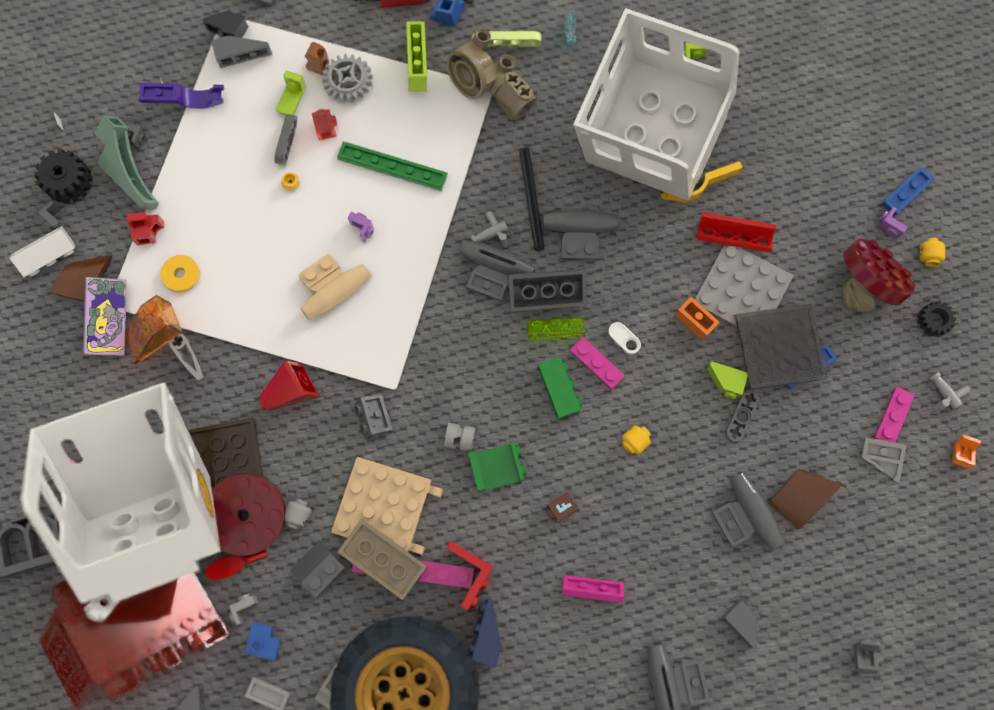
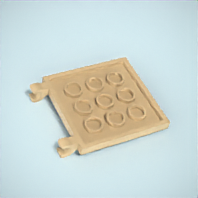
[331,457,443,555]

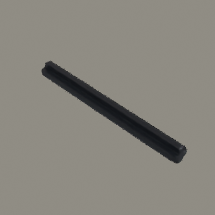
[519,147,545,251]

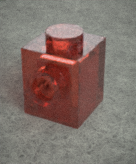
[311,109,338,141]

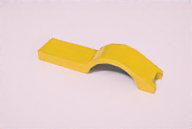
[661,161,743,202]

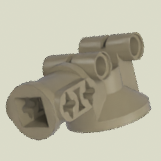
[447,28,537,120]

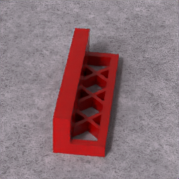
[697,212,776,253]

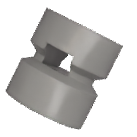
[444,423,476,452]

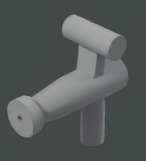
[470,211,509,248]
[929,372,970,412]

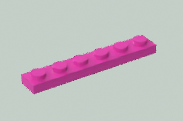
[352,560,474,589]

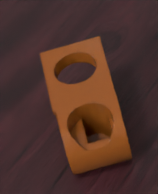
[305,42,330,76]

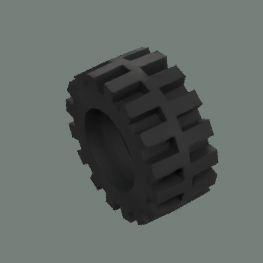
[917,301,956,337]

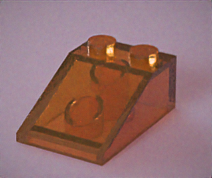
[125,295,182,364]

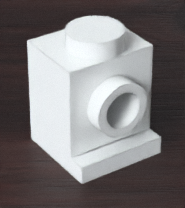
[83,594,119,622]

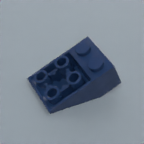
[468,598,502,667]

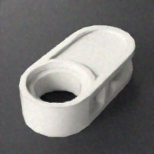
[608,322,641,355]

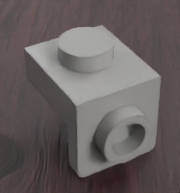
[229,594,259,625]

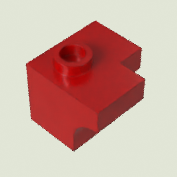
[127,212,164,246]

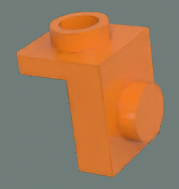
[952,435,981,469]

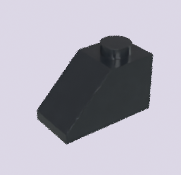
[203,10,248,38]

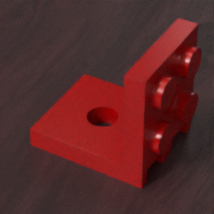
[447,541,493,611]

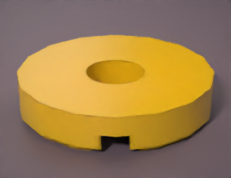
[161,255,200,292]

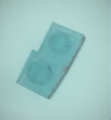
[564,8,577,51]

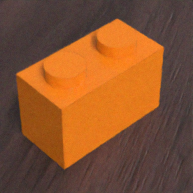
[675,297,720,341]

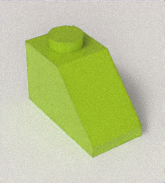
[707,361,748,399]

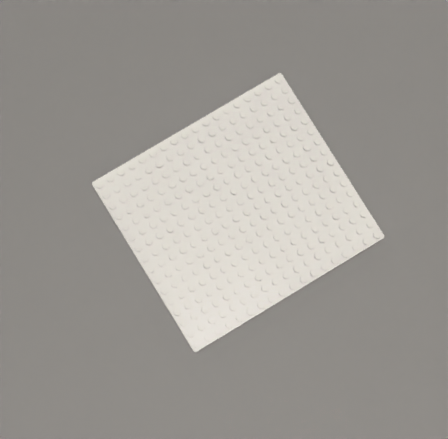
[118,20,492,390]

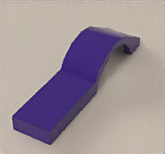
[139,83,224,109]

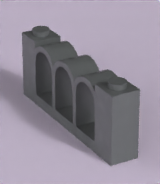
[0,515,60,580]

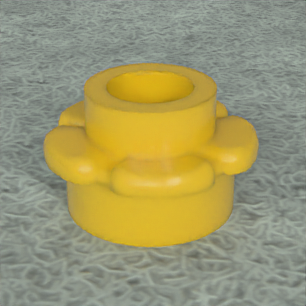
[281,172,300,190]

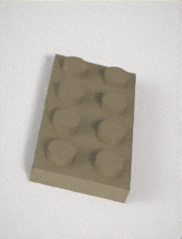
[338,519,427,600]

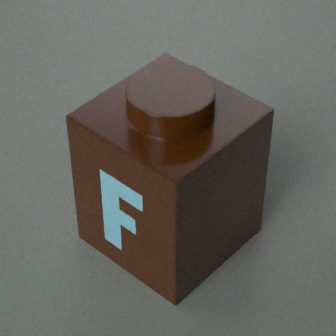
[546,492,578,523]

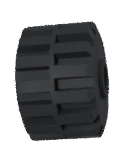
[34,149,93,204]

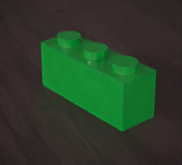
[538,356,582,421]

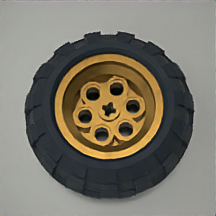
[329,616,480,710]

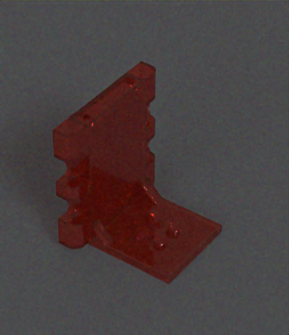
[38,572,230,710]

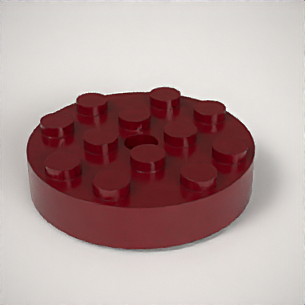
[843,239,916,306]
[212,473,286,556]

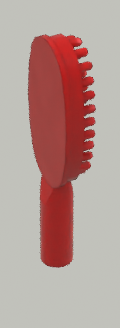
[206,549,268,580]

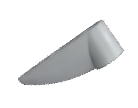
[168,333,203,380]

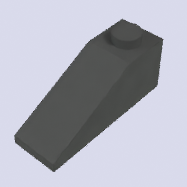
[211,36,273,68]

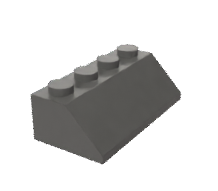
[508,269,587,312]

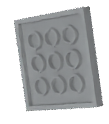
[695,245,794,340]

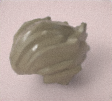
[841,277,879,313]

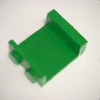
[468,440,527,493]

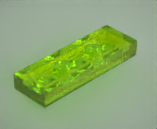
[527,317,586,340]

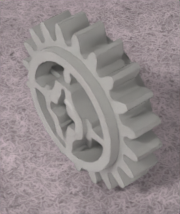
[322,54,373,103]

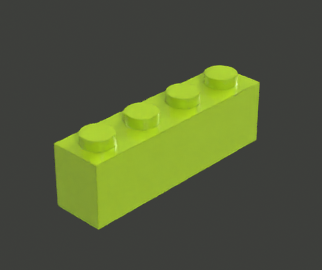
[406,22,427,92]

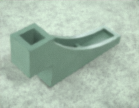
[95,116,159,209]

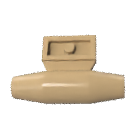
[298,253,371,320]

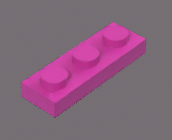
[570,337,625,390]
[874,387,915,442]
[562,575,624,603]

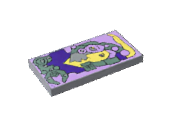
[83,277,127,356]

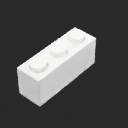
[10,226,75,277]

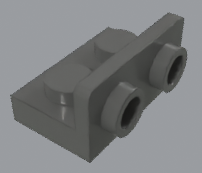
[354,394,393,440]

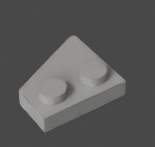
[862,437,907,482]

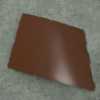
[50,255,112,302]
[769,469,842,529]

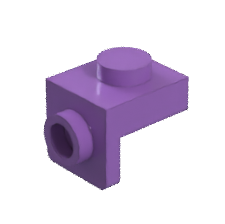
[879,207,908,238]
[348,212,374,242]

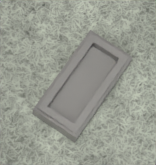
[244,677,291,710]

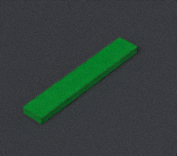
[337,141,448,191]

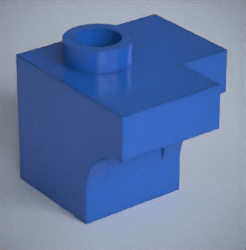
[430,0,465,27]
[244,622,281,660]

